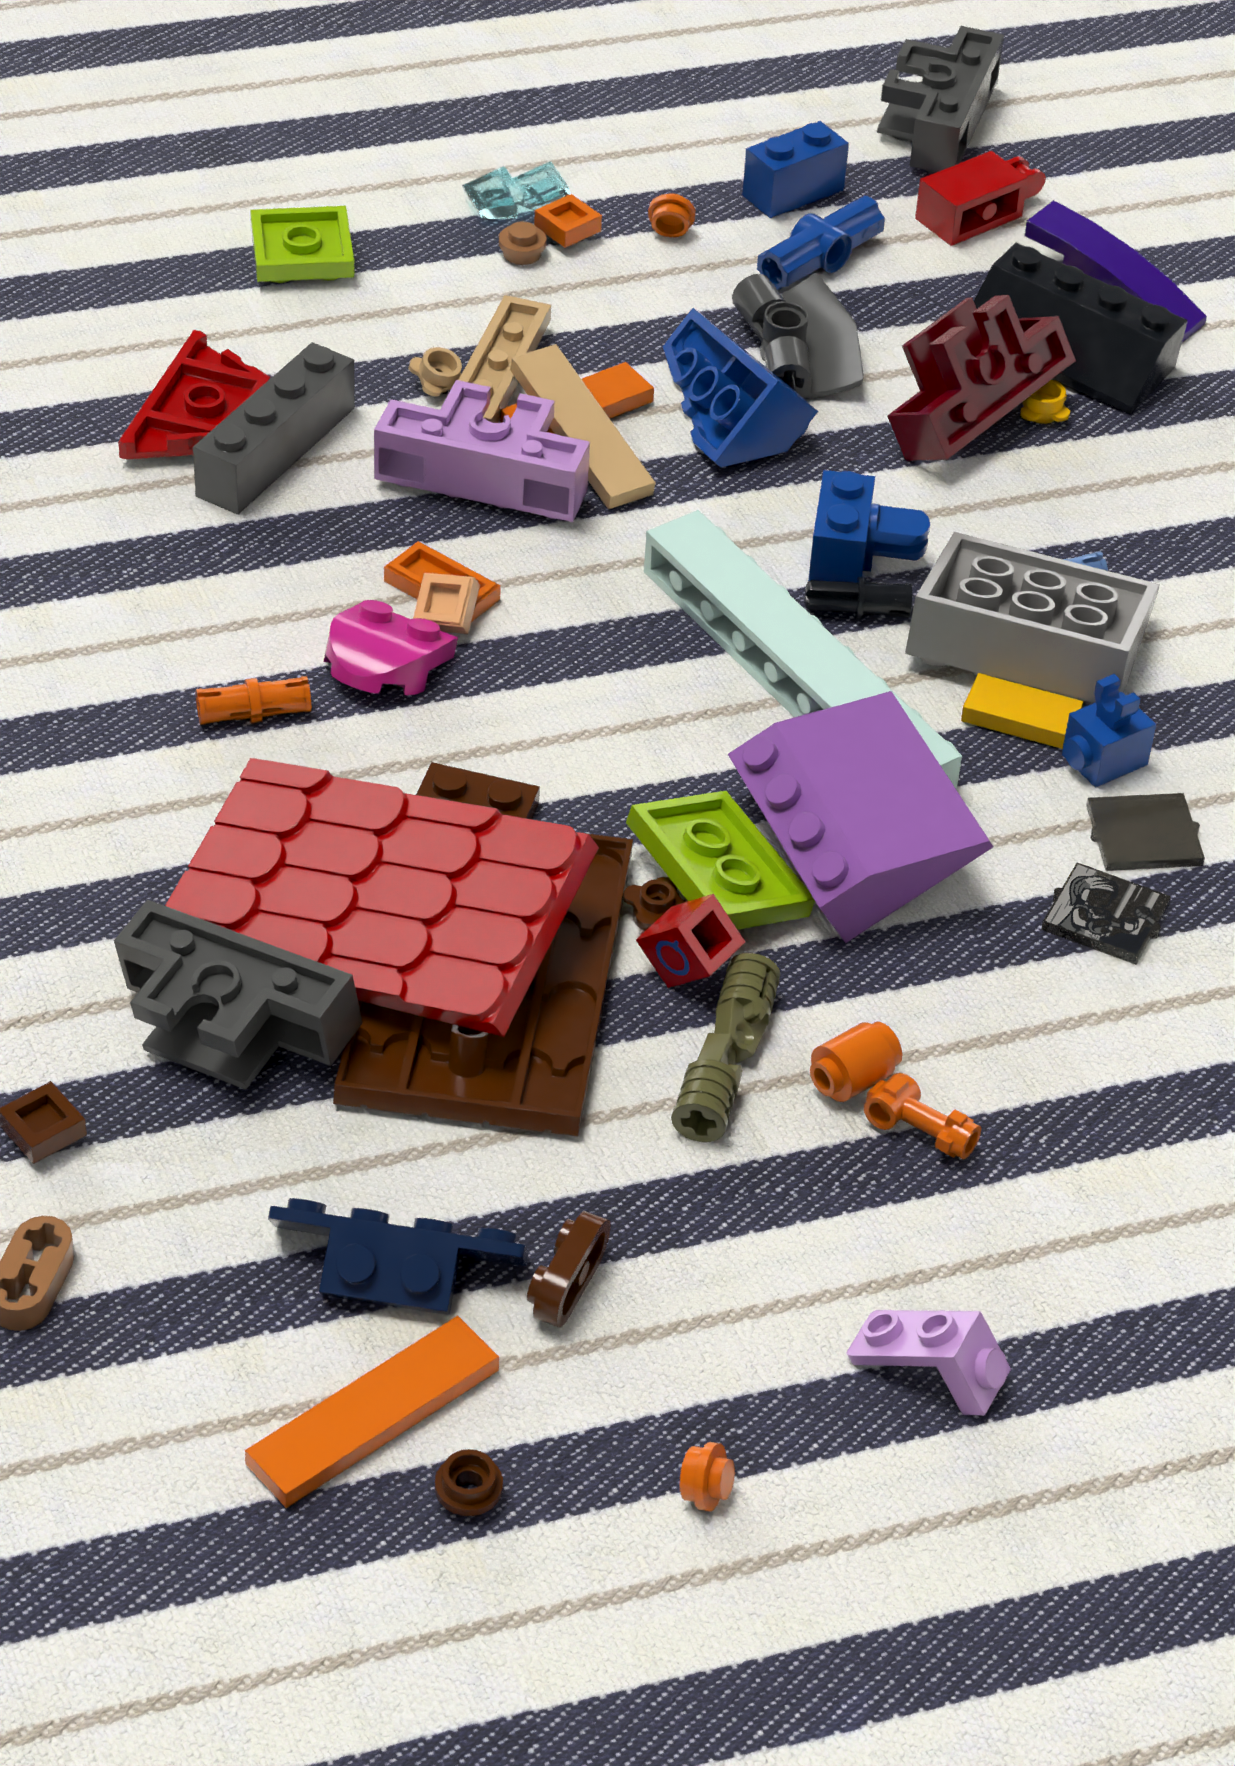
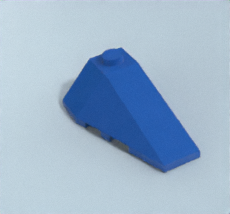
[663,308,818,467]

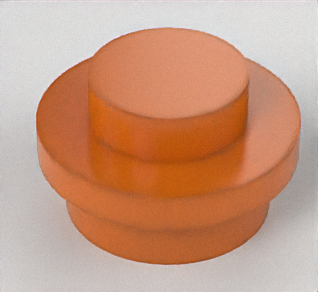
[648,193,696,238]
[680,1442,735,1512]

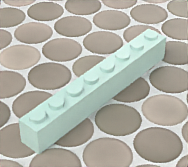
[644,510,962,790]

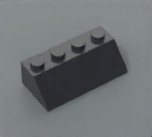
[974,242,1188,415]

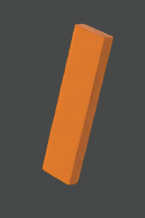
[245,1316,499,1508]

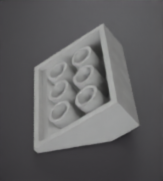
[905,532,1160,706]

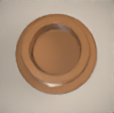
[499,222,547,265]

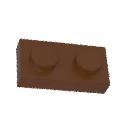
[416,762,540,819]

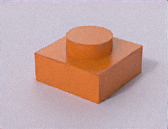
[534,194,602,248]

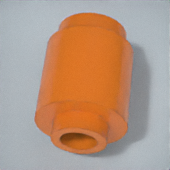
[810,1022,903,1102]

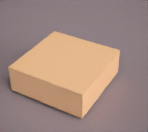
[413,573,480,634]

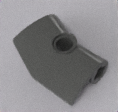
[732,273,864,399]

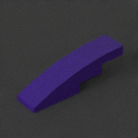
[1024,200,1207,343]

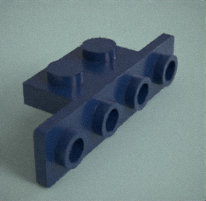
[268,1198,529,1315]

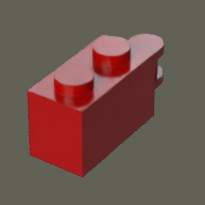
[915,151,1046,246]

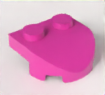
[323,600,458,695]

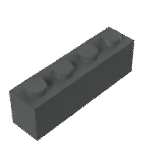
[193,342,355,515]

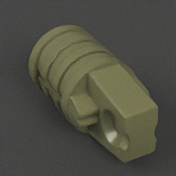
[714,953,781,1063]
[671,1033,742,1142]

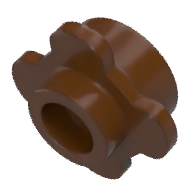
[623,877,688,931]

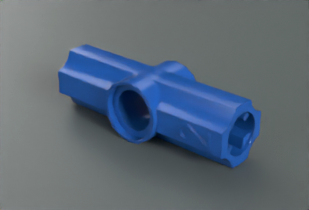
[757,195,885,291]

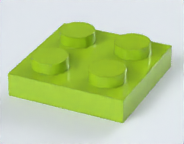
[250,206,354,283]

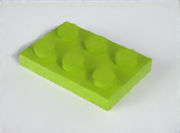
[626,791,815,930]

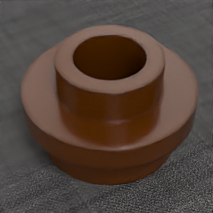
[435,1449,503,1516]

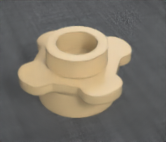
[409,347,462,396]

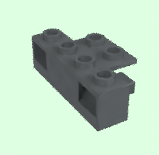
[877,26,1004,174]
[114,899,363,1090]

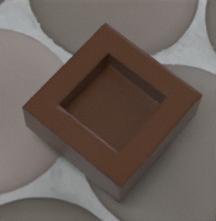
[0,1081,87,1164]

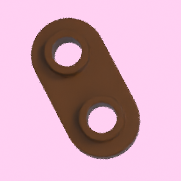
[527,1211,611,1328]

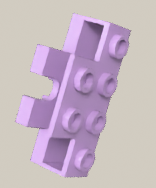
[374,380,590,522]

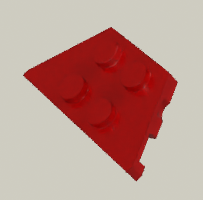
[118,330,271,460]

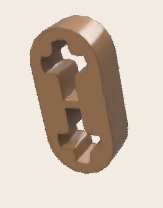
[0,1215,74,1331]

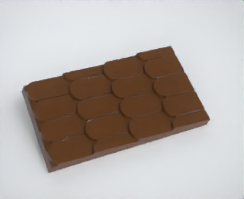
[333,832,633,1136]

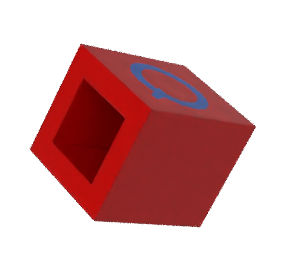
[636,894,746,988]

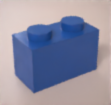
[742,121,849,218]

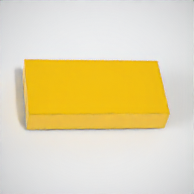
[961,673,1084,749]

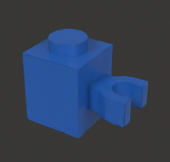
[1062,674,1156,788]

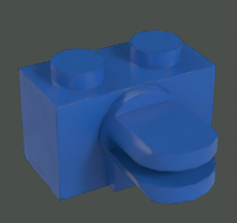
[808,470,930,583]

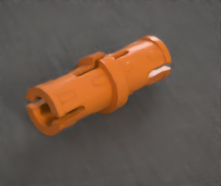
[195,676,312,725]

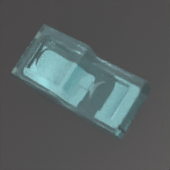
[462,161,571,219]

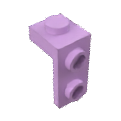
[847,1310,1011,1416]

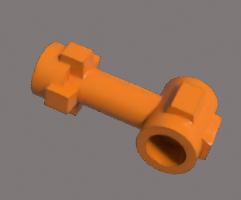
[864,1073,981,1159]

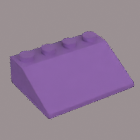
[728,691,994,943]

